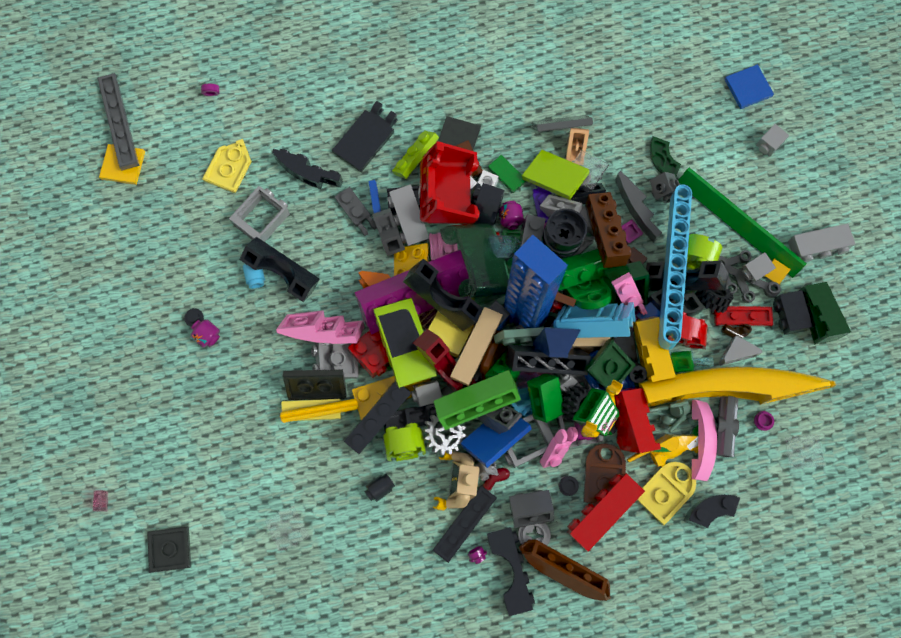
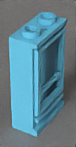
[554,302,636,338]

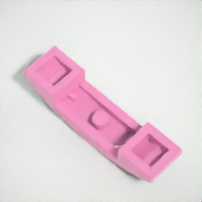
[692,400,717,481]

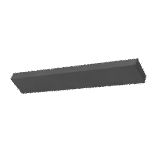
[97,73,140,171]

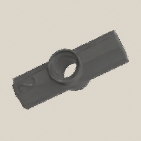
[715,396,739,458]

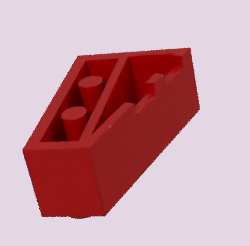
[614,387,661,453]

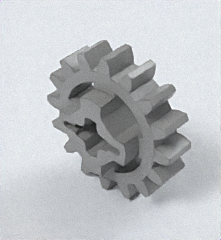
[422,415,466,455]

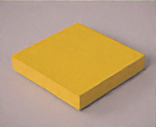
[99,144,145,185]

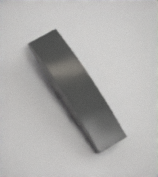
[615,171,662,243]

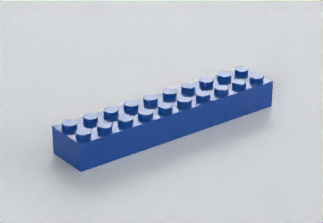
[503,235,568,329]

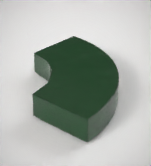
[650,136,681,177]

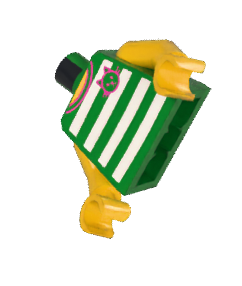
[573,379,623,438]

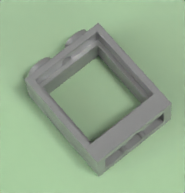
[229,186,290,242]
[504,414,554,468]

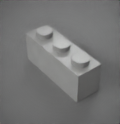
[387,184,429,246]
[788,223,855,262]

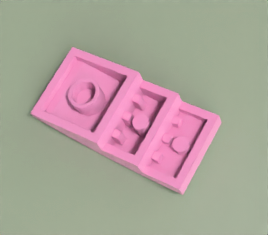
[276,310,365,344]

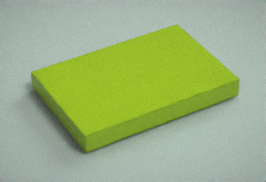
[522,150,589,200]

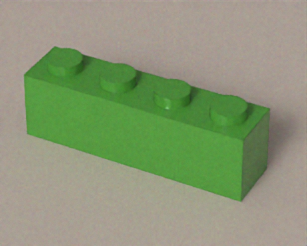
[434,370,521,430]

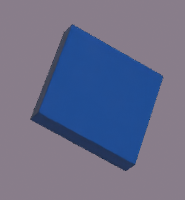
[724,64,774,109]

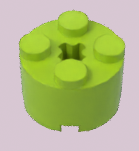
[686,234,722,270]
[383,423,426,461]

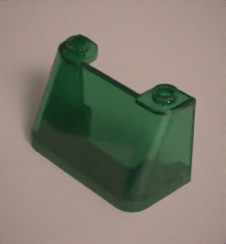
[440,223,510,305]

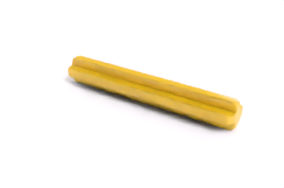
[280,399,358,423]

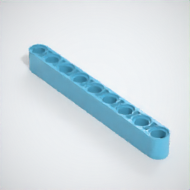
[658,185,692,350]

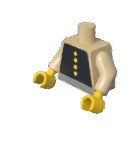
[433,450,479,511]

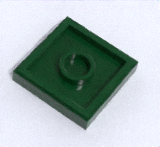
[585,339,636,390]

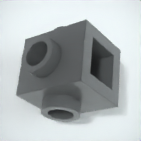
[650,172,680,203]

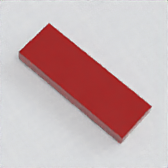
[714,306,773,326]

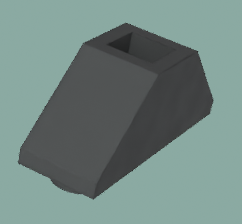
[477,406,522,434]

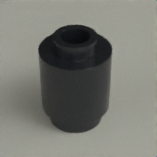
[364,474,395,502]

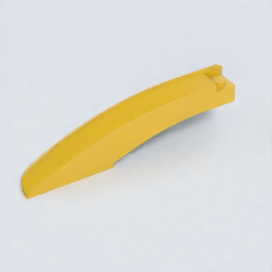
[638,367,836,407]

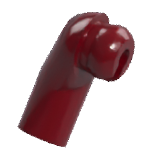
[483,467,510,491]

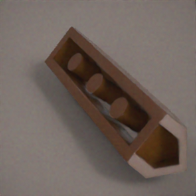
[519,539,611,601]

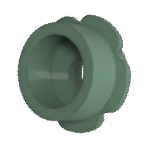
[657,415,677,430]

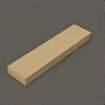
[450,307,503,386]

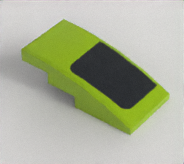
[373,298,437,388]

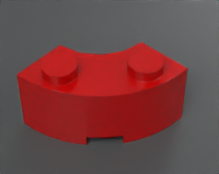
[668,312,708,350]

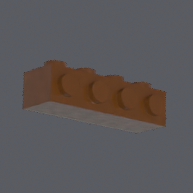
[585,192,631,268]

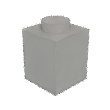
[756,124,789,157]
[742,252,776,282]
[411,379,442,407]

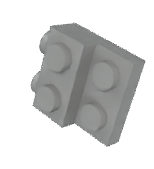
[311,342,358,379]

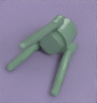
[649,400,691,433]

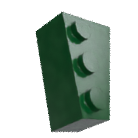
[798,282,851,345]

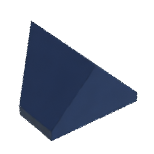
[533,328,580,358]

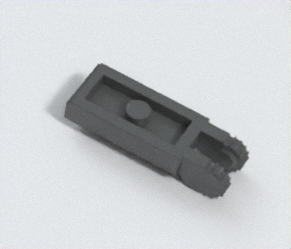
[335,186,377,236]

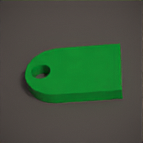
[563,277,612,310]

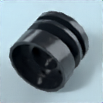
[542,208,587,258]

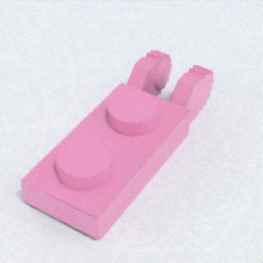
[611,272,647,318]
[540,427,578,468]

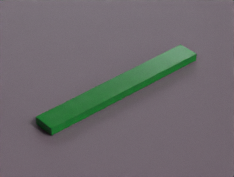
[678,167,807,278]

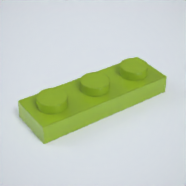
[392,130,439,179]

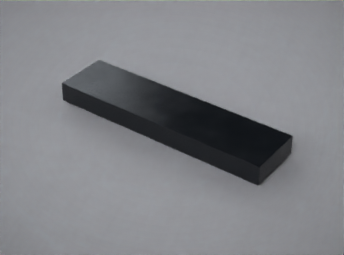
[433,485,497,563]

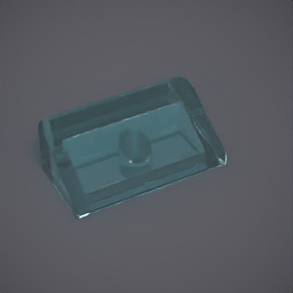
[489,235,520,258]

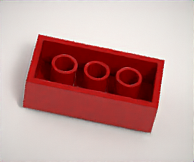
[567,473,645,552]

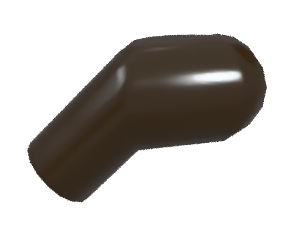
[721,324,752,338]

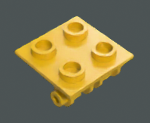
[394,243,429,276]

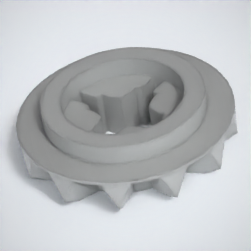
[518,523,551,545]

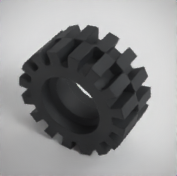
[695,289,734,313]
[561,386,591,423]

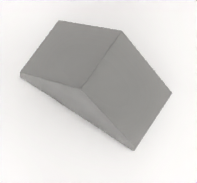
[719,335,762,366]

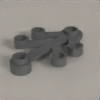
[718,250,781,303]

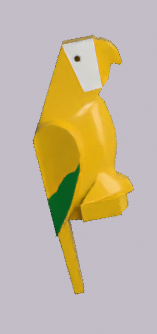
[627,434,698,467]

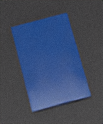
[461,418,532,468]

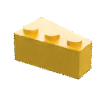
[633,316,676,382]

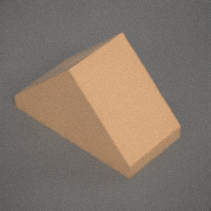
[566,128,589,166]

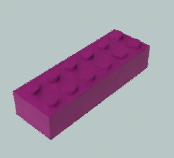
[354,249,477,334]

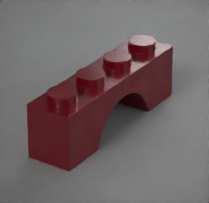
[413,329,476,392]

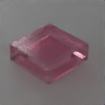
[93,490,108,512]

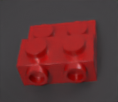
[348,331,390,378]

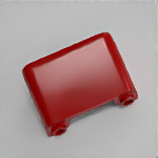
[420,141,480,224]

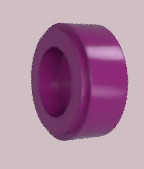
[201,83,220,96]

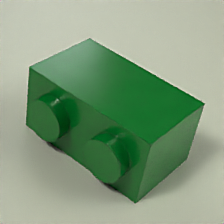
[527,373,564,423]

